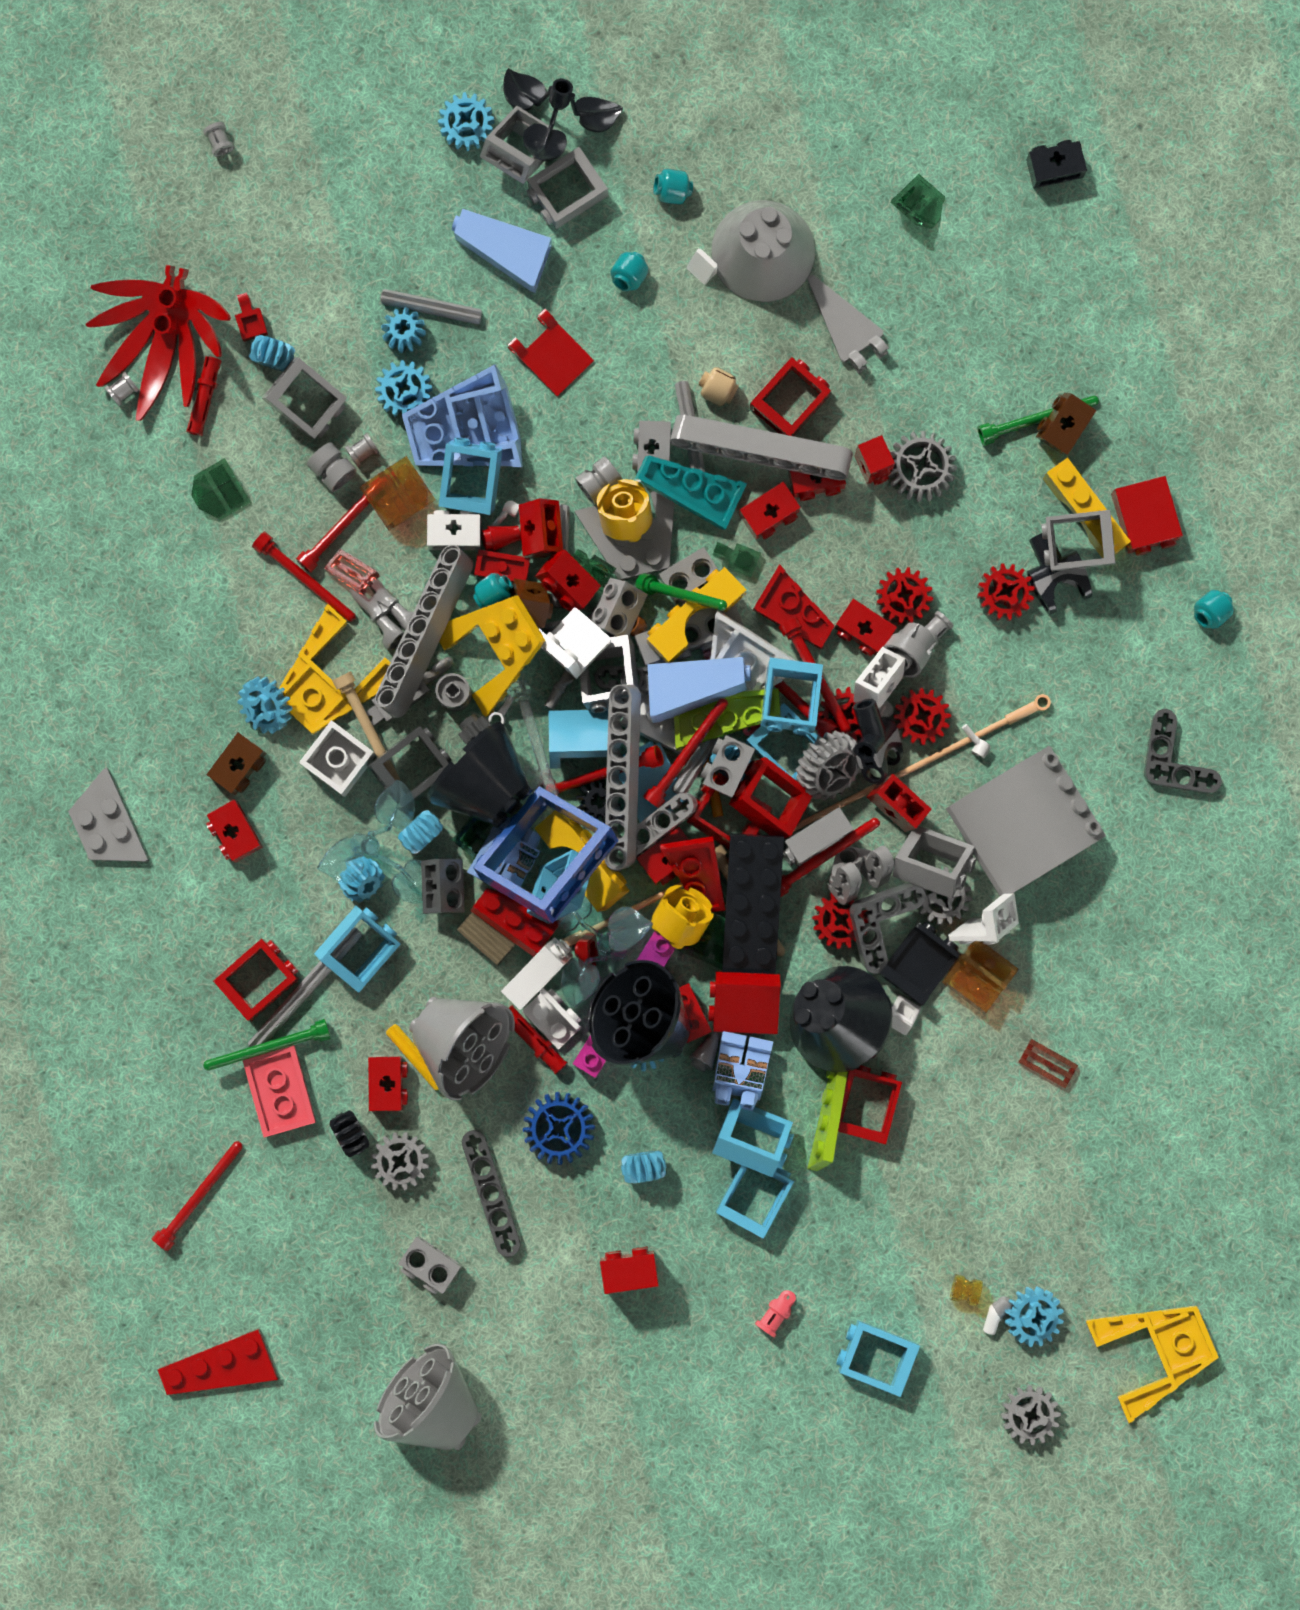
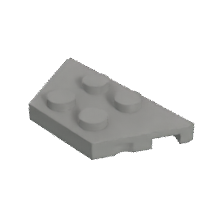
[68,768,149,862]

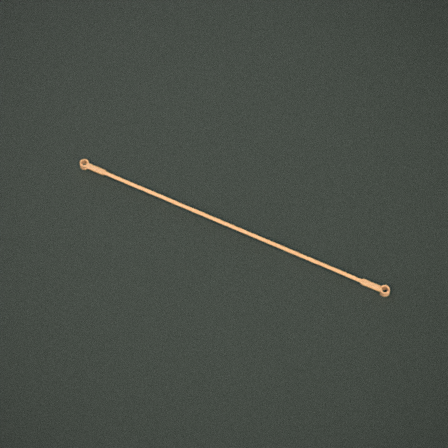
[544,694,1051,947]

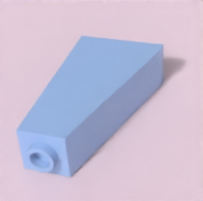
[452,209,552,293]
[648,657,751,723]

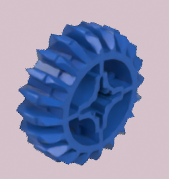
[523,1092,595,1165]

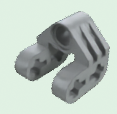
[828,846,894,905]

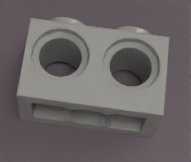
[659,547,719,605]
[591,578,648,638]
[700,735,755,798]
[398,1235,463,1295]

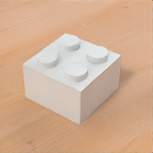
[299,720,376,797]

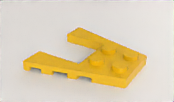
[439,595,546,717]
[279,604,391,735]
[1086,1306,1219,1423]

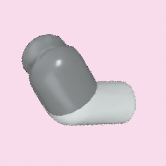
[983,1296,1012,1335]

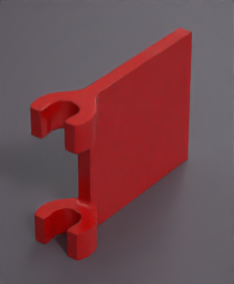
[508,309,594,396]

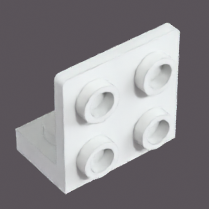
[539,608,612,679]
[948,893,1019,945]
[522,988,582,1050]

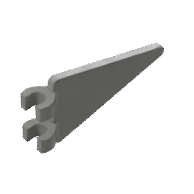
[808,275,889,374]

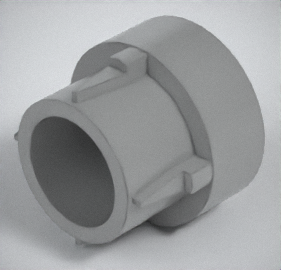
[884,623,937,678]

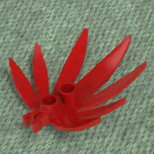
[85,265,231,421]

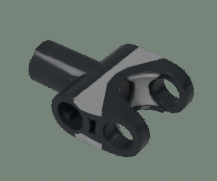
[1026,533,1092,615]
[853,699,904,784]

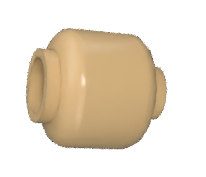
[698,367,739,406]

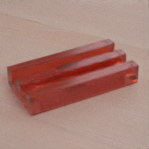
[324,548,380,595]
[1018,1039,1078,1088]

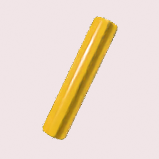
[386,1024,439,1090]

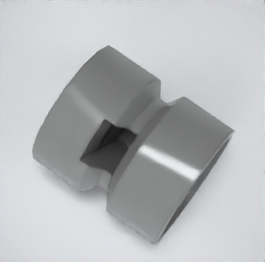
[307,442,357,492]
[575,456,623,505]
[435,673,472,712]

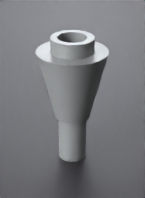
[689,1031,723,1072]

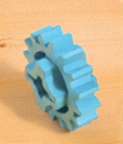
[438,92,495,151]
[375,360,433,417]
[237,676,292,734]
[1005,1286,1064,1347]

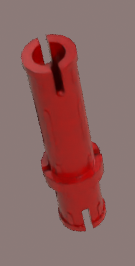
[186,356,222,436]
[509,1005,568,1075]

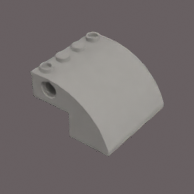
[946,746,1106,896]

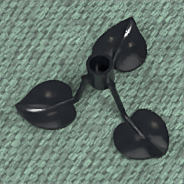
[503,68,623,161]

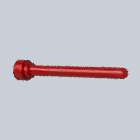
[296,474,391,573]
[252,531,356,622]
[779,617,851,734]
[774,681,839,738]
[642,698,728,808]
[545,745,664,795]
[780,818,880,898]
[151,1141,243,1252]

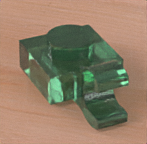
[712,542,761,578]
[571,549,617,592]

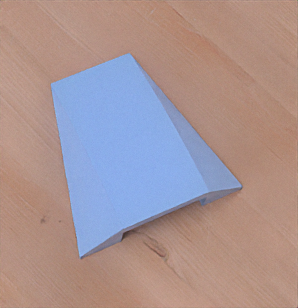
[402,364,523,467]

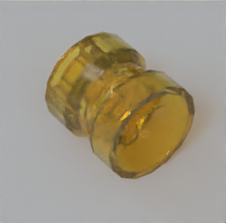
[950,1274,983,1307]

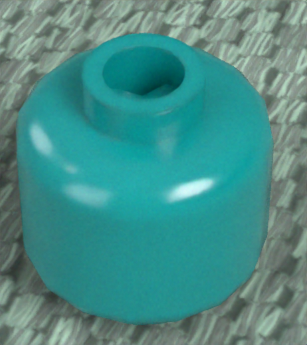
[653,169,693,205]
[610,252,649,292]
[473,573,513,609]
[1194,590,1234,629]

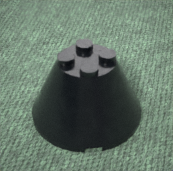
[427,722,533,828]
[587,960,693,1066]
[789,966,893,1072]

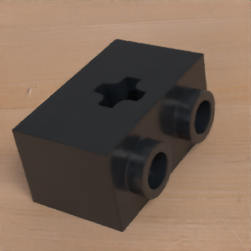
[1026,140,1087,189]

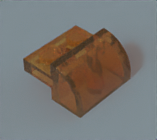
[360,456,436,531]
[942,941,1019,1014]

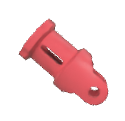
[755,1290,796,1338]

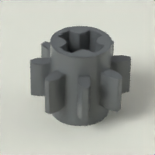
[458,714,491,744]

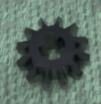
[576,780,621,824]
[330,1110,369,1157]

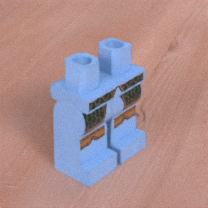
[467,817,541,887]
[712,1031,773,1111]

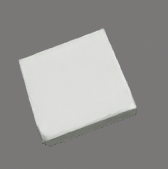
[687,249,718,285]
[891,994,922,1035]

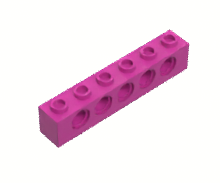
[573,931,676,1078]

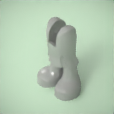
[349,573,414,651]

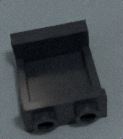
[879,922,961,1006]

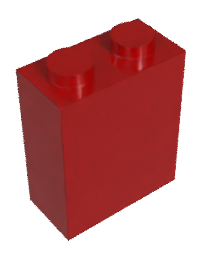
[1111,476,1183,556]
[708,972,781,1034]

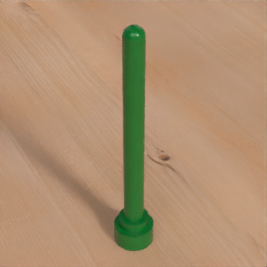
[977,396,1099,446]
[635,573,727,611]
[203,1019,331,1071]

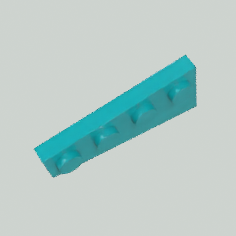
[634,455,747,530]

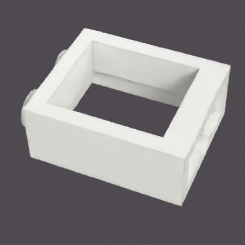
[501,937,574,1010]

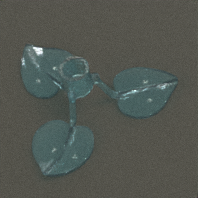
[317,780,423,904]
[555,896,653,1008]

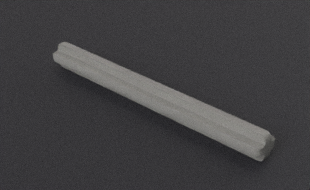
[248,927,362,1047]

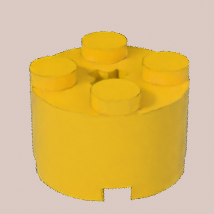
[596,479,653,542]
[650,885,714,949]

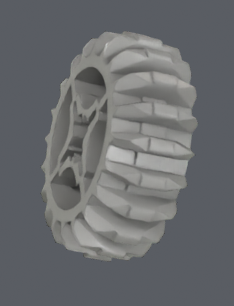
[888,431,957,502]
[795,730,861,801]

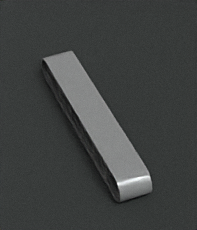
[670,414,853,480]
[375,545,473,718]
[605,684,641,870]

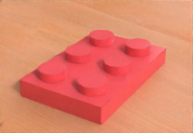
[243,1045,317,1138]

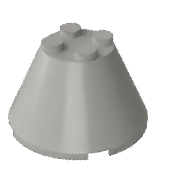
[712,200,815,302]
[409,997,515,1100]
[374,1344,482,1450]

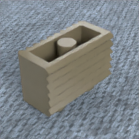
[457,913,516,966]

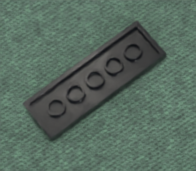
[722,833,784,974]

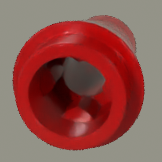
[481,525,521,552]

